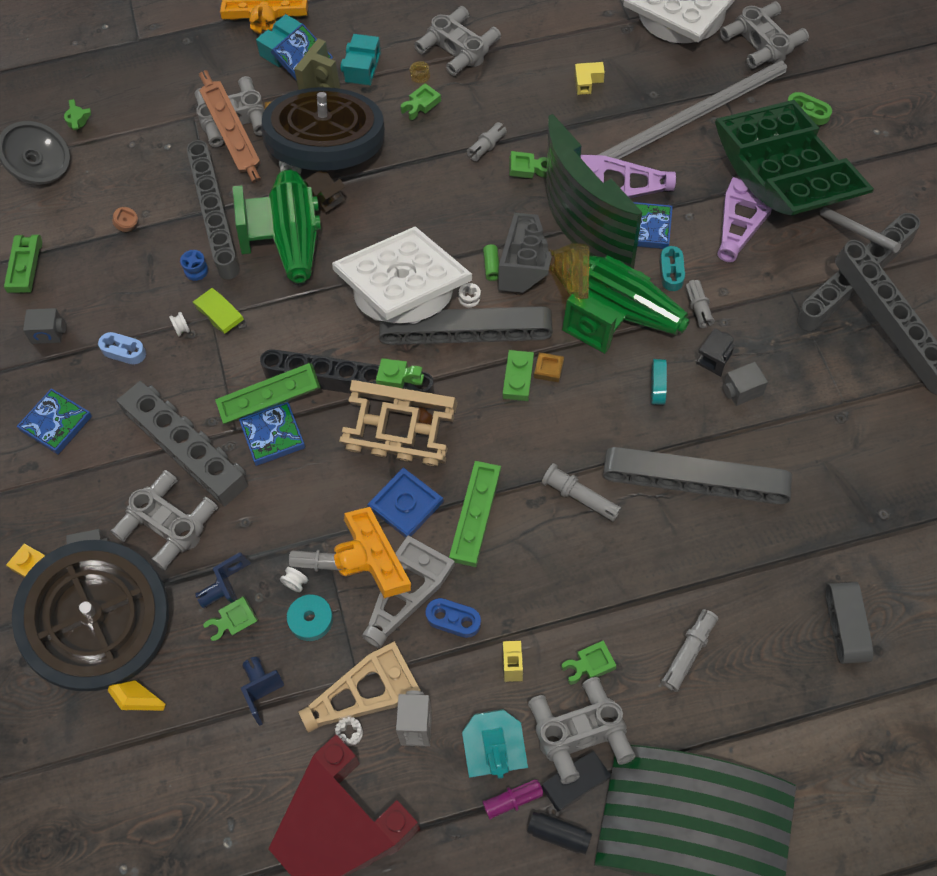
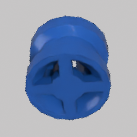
[180,250,208,281]

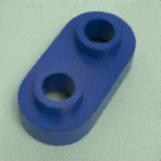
[426,598,481,638]

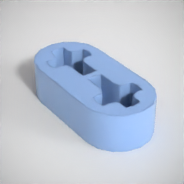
[98,332,146,365]

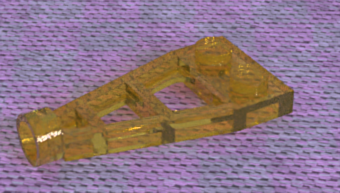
[548,243,589,299]

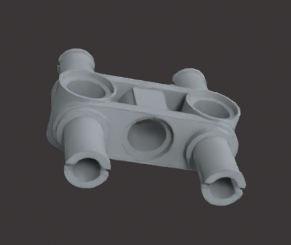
[720,1,809,69]
[414,6,501,76]
[195,76,265,147]
[110,470,218,570]
[528,677,636,784]

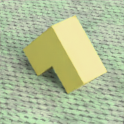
[575,62,605,95]
[503,641,523,682]

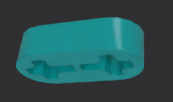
[660,246,685,291]
[651,359,667,405]

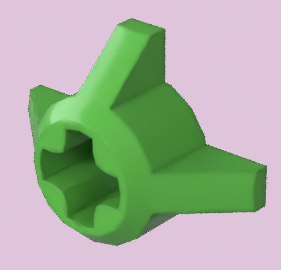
[64,99,91,130]

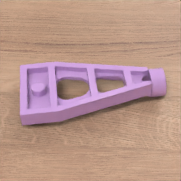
[581,155,676,198]
[717,177,772,262]

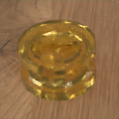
[409,61,430,83]

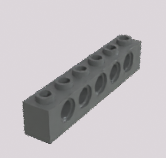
[116,381,248,507]

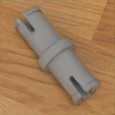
[467,122,507,161]

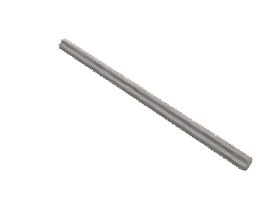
[598,60,787,159]

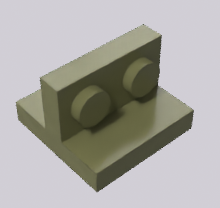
[294,38,340,90]

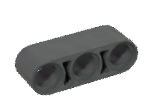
[826,582,873,664]

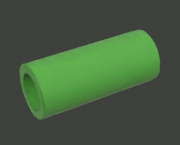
[483,244,499,281]

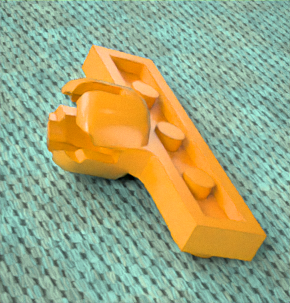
[220,0,308,35]
[334,507,411,598]

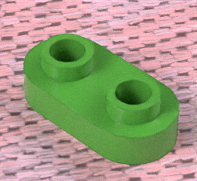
[787,92,832,125]

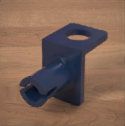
[195,553,251,609]
[241,657,284,726]

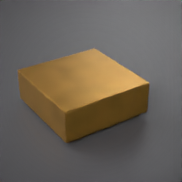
[534,352,564,383]

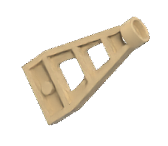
[298,641,421,733]

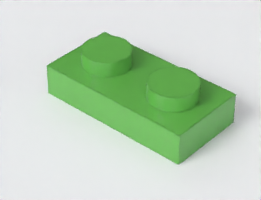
[503,350,534,401]

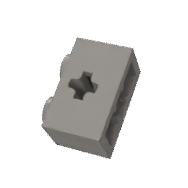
[396,691,432,747]

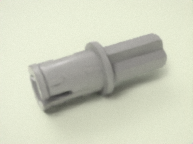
[686,280,715,328]
[289,550,342,572]

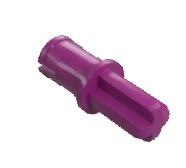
[482,780,543,820]

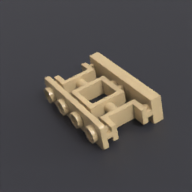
[339,380,457,466]

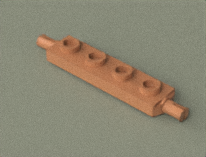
[199,70,261,183]

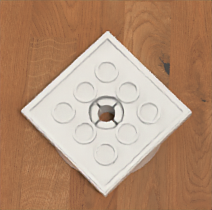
[623,0,735,43]
[332,227,472,324]

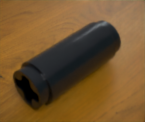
[527,812,592,855]

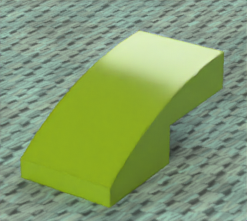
[193,288,244,334]

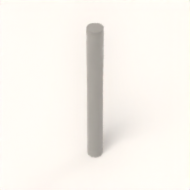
[820,207,901,253]

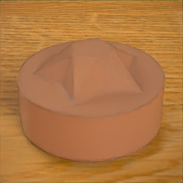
[112,207,138,232]

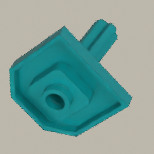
[462,709,528,778]

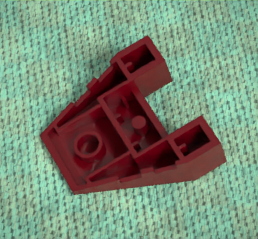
[268,734,420,876]

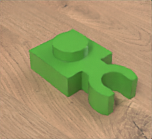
[400,83,441,120]
[509,151,547,178]
[203,596,258,641]
[561,640,616,685]

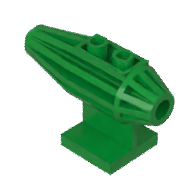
[233,170,321,283]
[562,255,690,354]

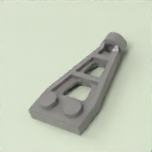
[362,536,455,648]

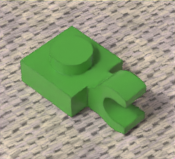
[376,358,424,389]

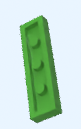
[215,363,320,424]
[449,461,501,567]

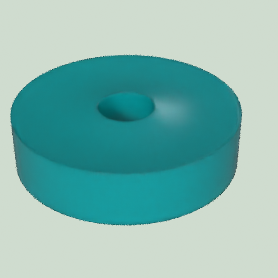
[287,595,333,641]

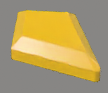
[108,680,166,711]

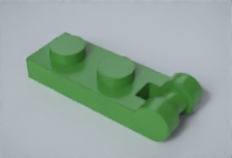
[4,235,42,293]

